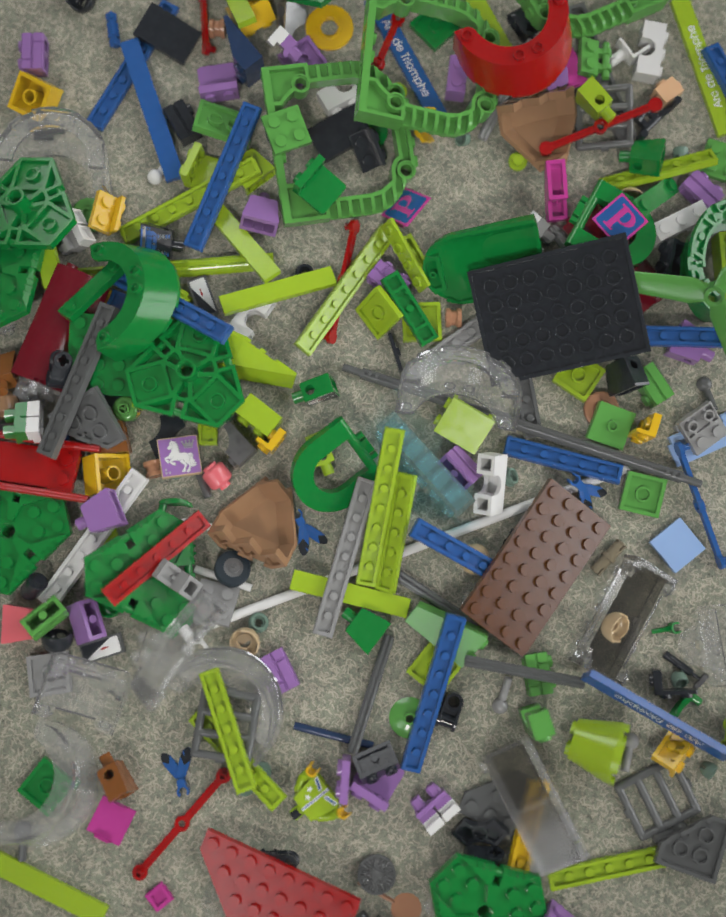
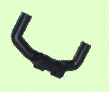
[634,96,682,140]

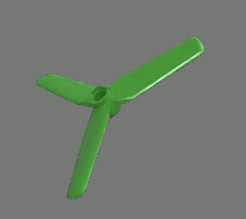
[634,266,726,355]

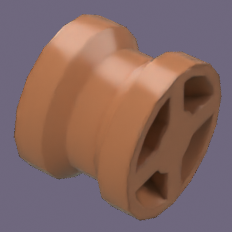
[209,19,226,39]
[445,308,462,328]
[143,459,162,479]

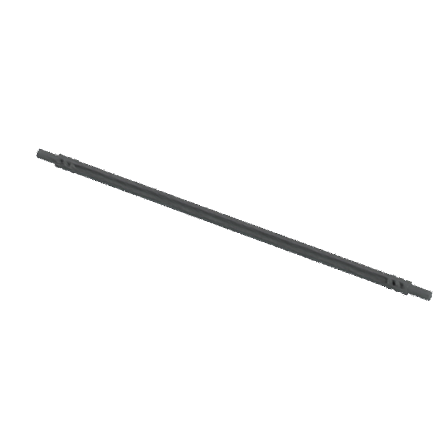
[342,363,703,488]

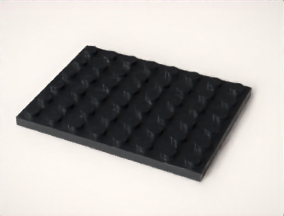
[467,232,651,387]

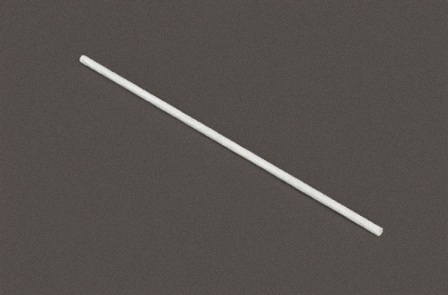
[197,457,643,634]

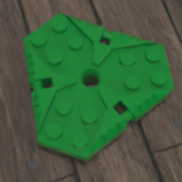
[0,157,77,250]
[0,247,45,328]
[125,320,245,429]
[0,482,73,596]
[83,509,196,633]
[428,852,547,917]

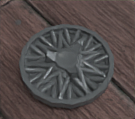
[357,854,396,895]

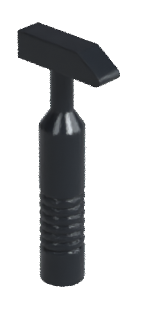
[662,651,709,688]

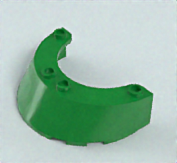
[680,199,726,322]
[90,241,180,362]

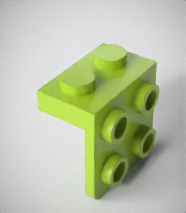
[179,142,219,188]

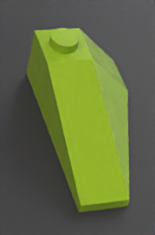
[218,331,297,389]

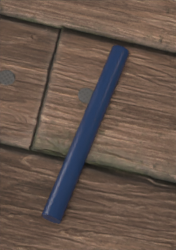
[293,722,374,749]

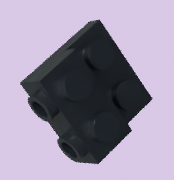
[655,238,685,276]

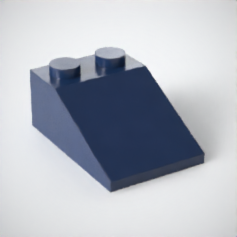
[223,15,265,88]

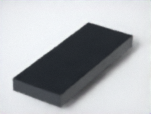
[388,333,403,373]

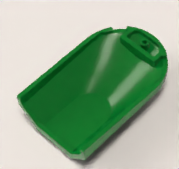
[423,214,543,304]

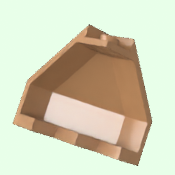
[496,86,577,172]
[208,476,297,569]

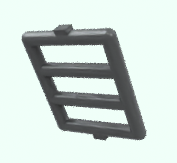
[575,82,634,152]
[190,687,262,764]
[614,763,701,841]

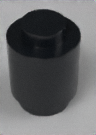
[20,572,48,601]

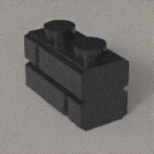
[163,99,203,148]

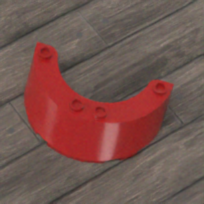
[453,0,572,98]

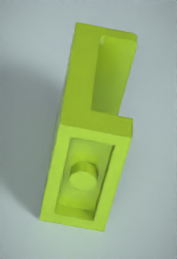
[433,394,496,455]

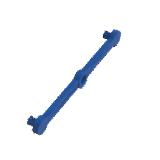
[674,441,726,570]

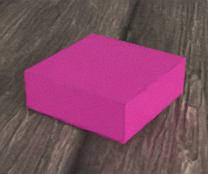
[145,881,174,912]

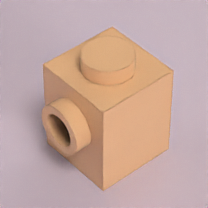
[650,76,684,110]

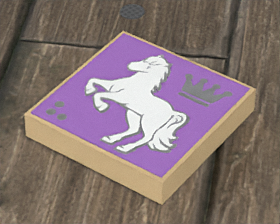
[157,434,203,480]

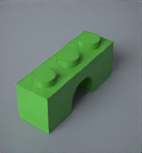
[518,702,556,743]

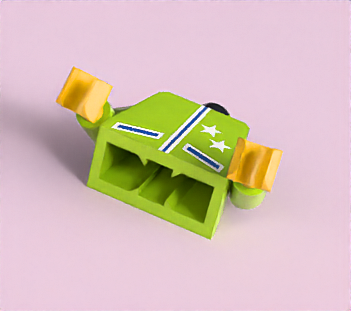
[289,761,352,822]

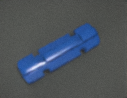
[105,11,120,49]

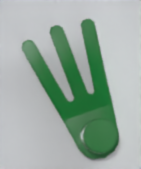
[158,498,193,512]
[669,694,703,717]

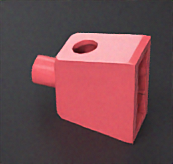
[1,604,36,644]

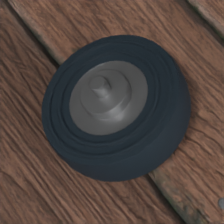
[214,551,251,587]

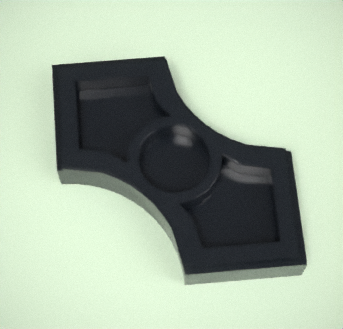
[149,415,186,459]
[451,817,510,847]

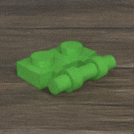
[577,36,612,80]

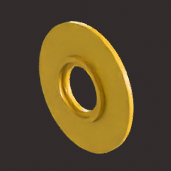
[305,5,354,51]

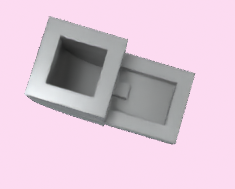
[152,558,203,602]

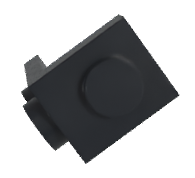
[648,668,698,699]

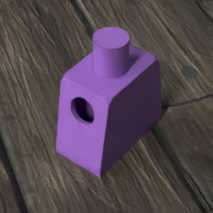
[239,192,279,237]
[664,319,715,365]
[75,488,128,533]

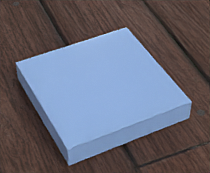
[648,517,706,573]

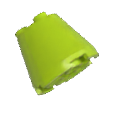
[564,718,630,786]

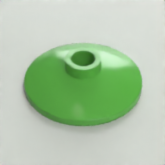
[389,697,419,738]

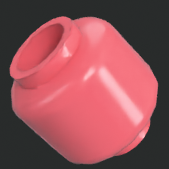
[202,461,232,491]

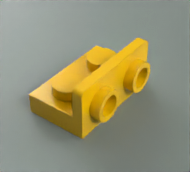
[88,190,126,236]
[628,413,662,444]
[255,428,287,455]
[651,731,696,778]

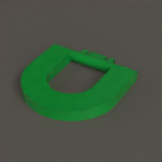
[564,179,656,268]
[290,416,378,512]

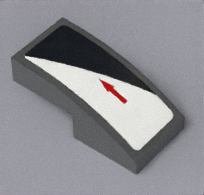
[187,275,219,315]
[79,632,126,665]

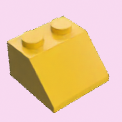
[225,0,277,37]
[7,70,64,124]
[82,453,131,497]

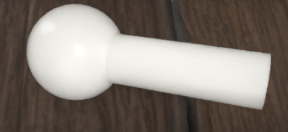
[147,166,163,185]

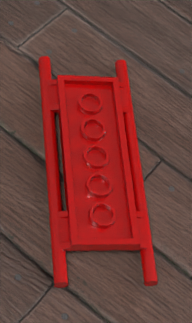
[0,430,102,503]

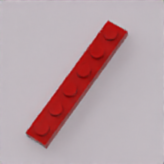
[101,510,211,606]

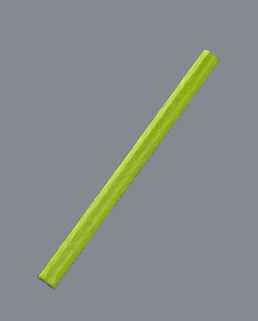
[40,252,274,287]

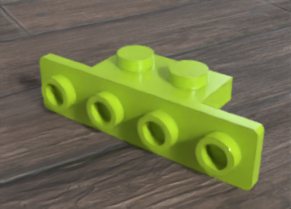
[381,218,430,293]

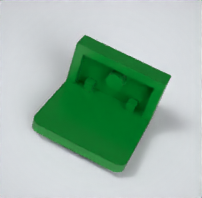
[292,154,346,215]

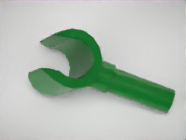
[651,622,682,634]

